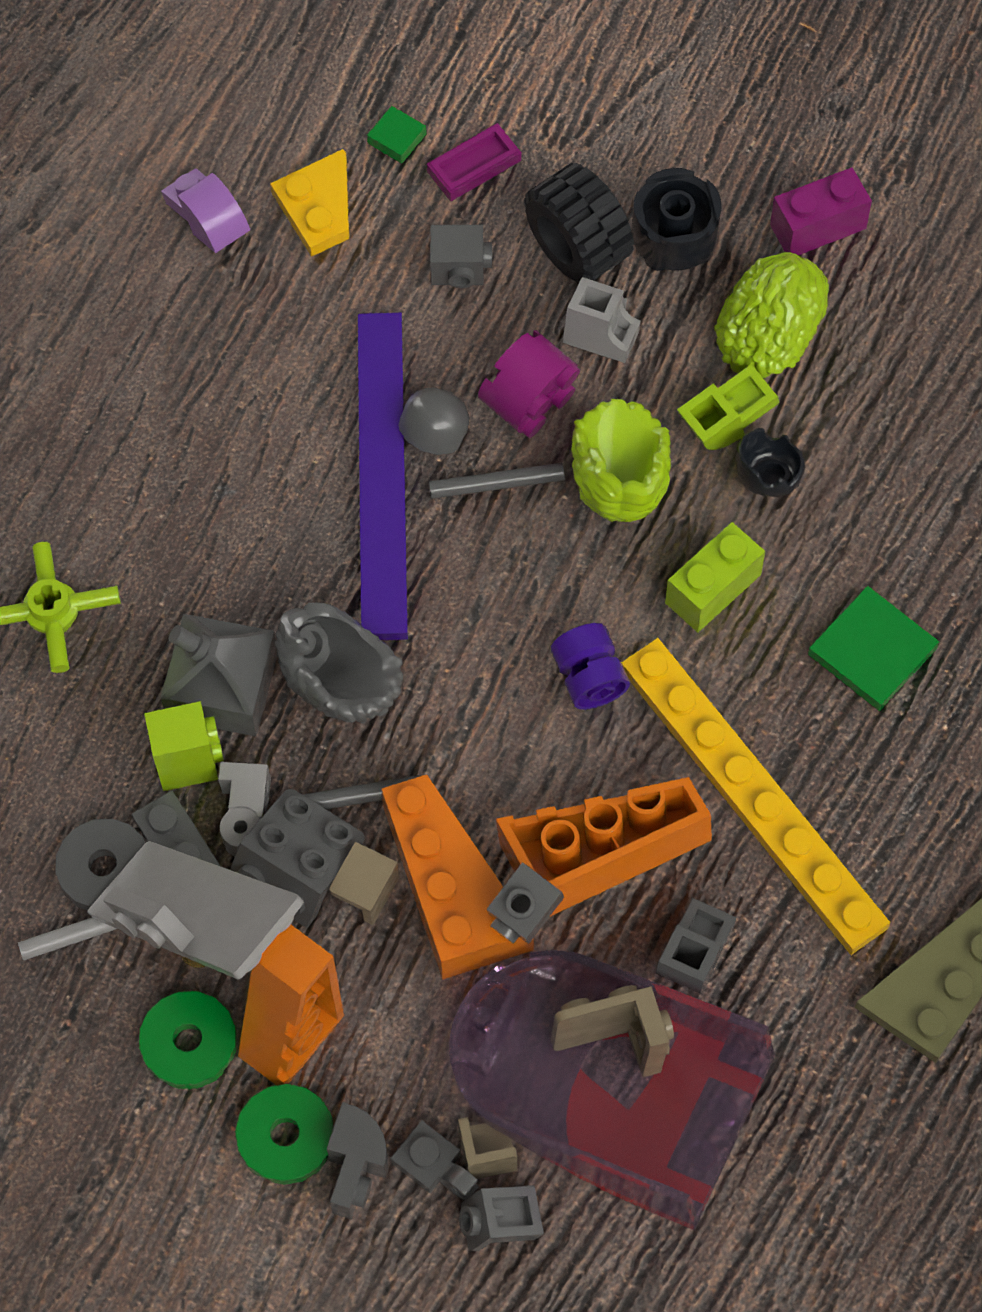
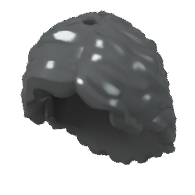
[275,602,403,723]

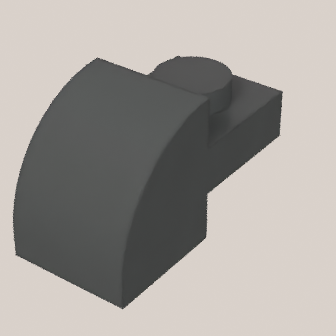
[656,898,737,994]
[327,1102,388,1220]

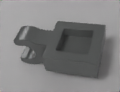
[390,1121,479,1201]

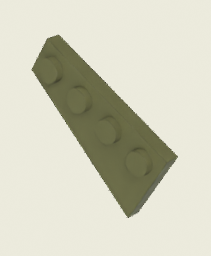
[855,899,982,1063]

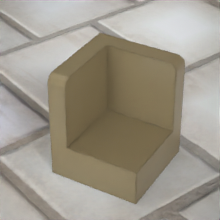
[330,842,399,925]
[458,1117,517,1179]

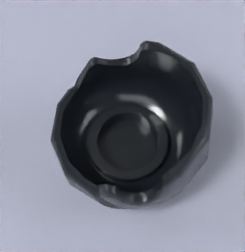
[736,428,806,497]

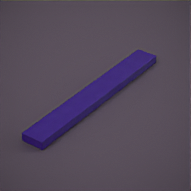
[358,312,408,640]

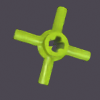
[0,542,121,673]

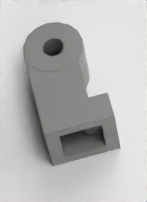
[218,762,271,857]

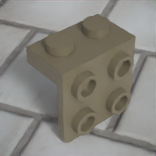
[551,985,674,1078]

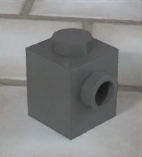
[430,225,492,288]
[486,862,564,944]

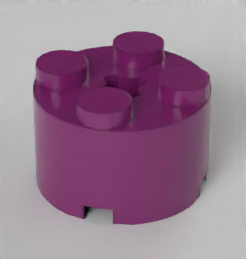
[478,330,580,438]

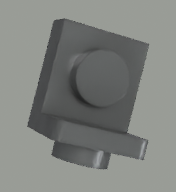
[459,1185,544,1251]

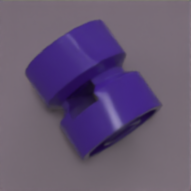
[551,623,630,710]

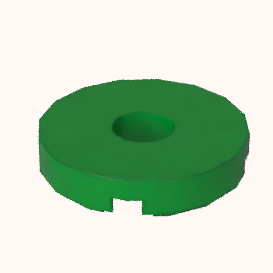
[139,991,237,1089]
[235,1084,334,1185]

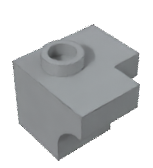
[563,277,641,363]

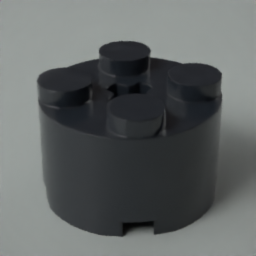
[632,168,722,271]

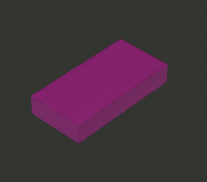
[427,123,522,202]

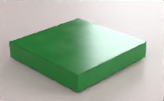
[808,586,939,711]

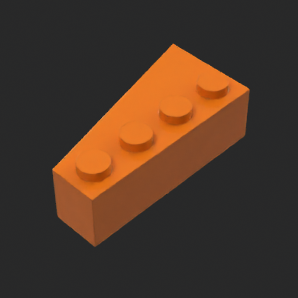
[381,774,534,980]
[496,777,712,916]
[238,925,344,1085]

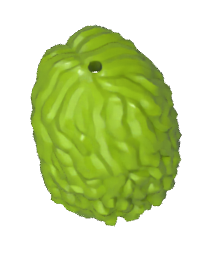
[714,252,829,378]
[571,399,671,522]

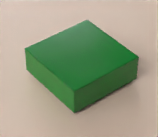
[367,106,427,164]

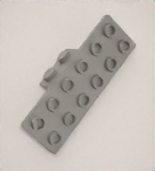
[87,841,304,979]

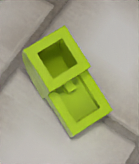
[677,364,779,450]

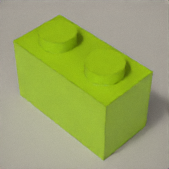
[665,522,765,633]
[144,701,224,791]

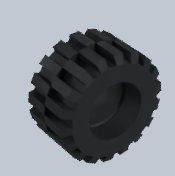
[524,163,634,283]

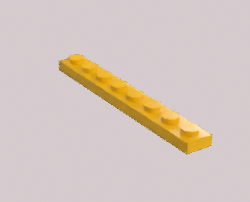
[621,638,891,955]

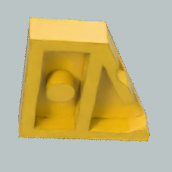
[270,149,350,257]

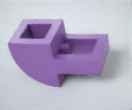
[161,168,250,253]

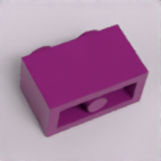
[770,167,872,255]

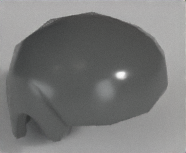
[398,387,470,455]

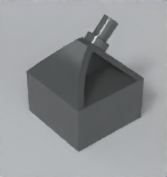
[160,614,277,737]

